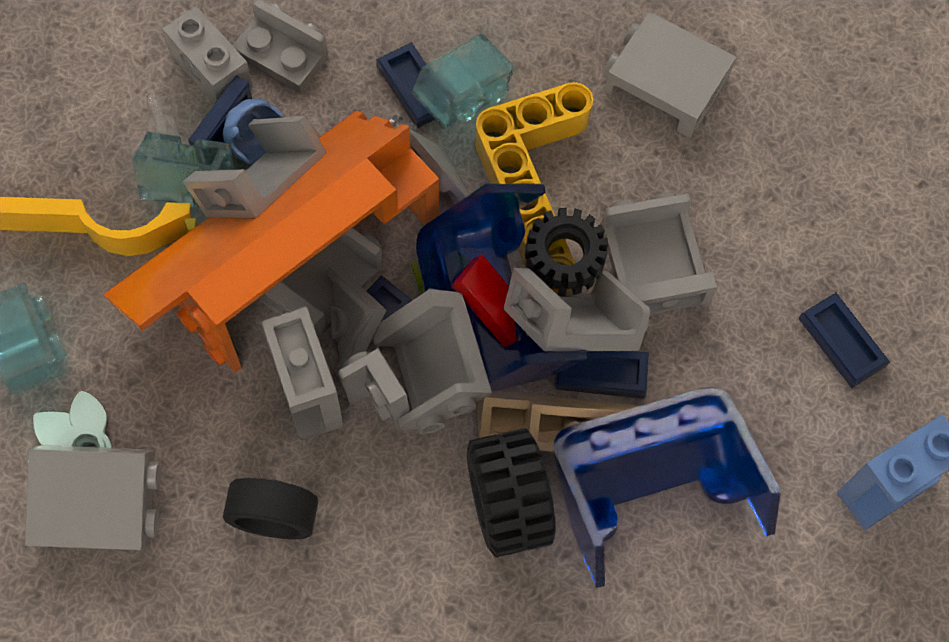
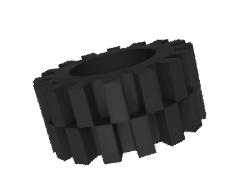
[525,207,608,296]

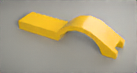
[0,197,197,256]

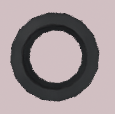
[222,478,318,540]

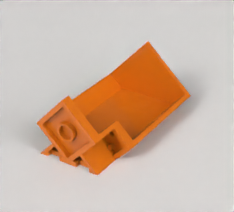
[103,110,439,373]

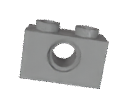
[162,6,253,104]

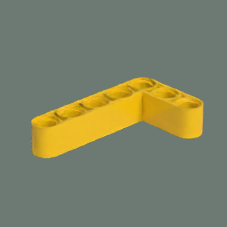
[475,82,593,294]

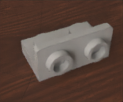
[232,0,328,93]
[337,348,410,429]

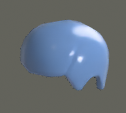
[223,98,284,166]

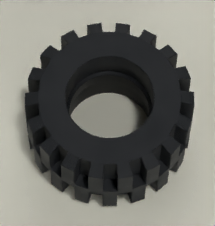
[466,428,556,558]

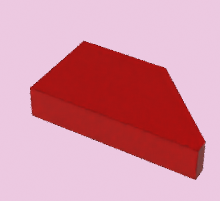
[452,254,517,347]

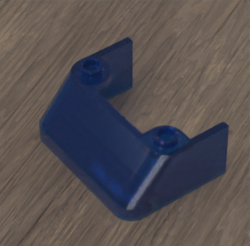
[416,184,588,392]
[554,387,781,588]

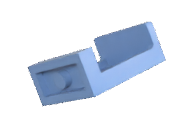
[837,414,949,530]

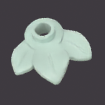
[33,391,112,448]

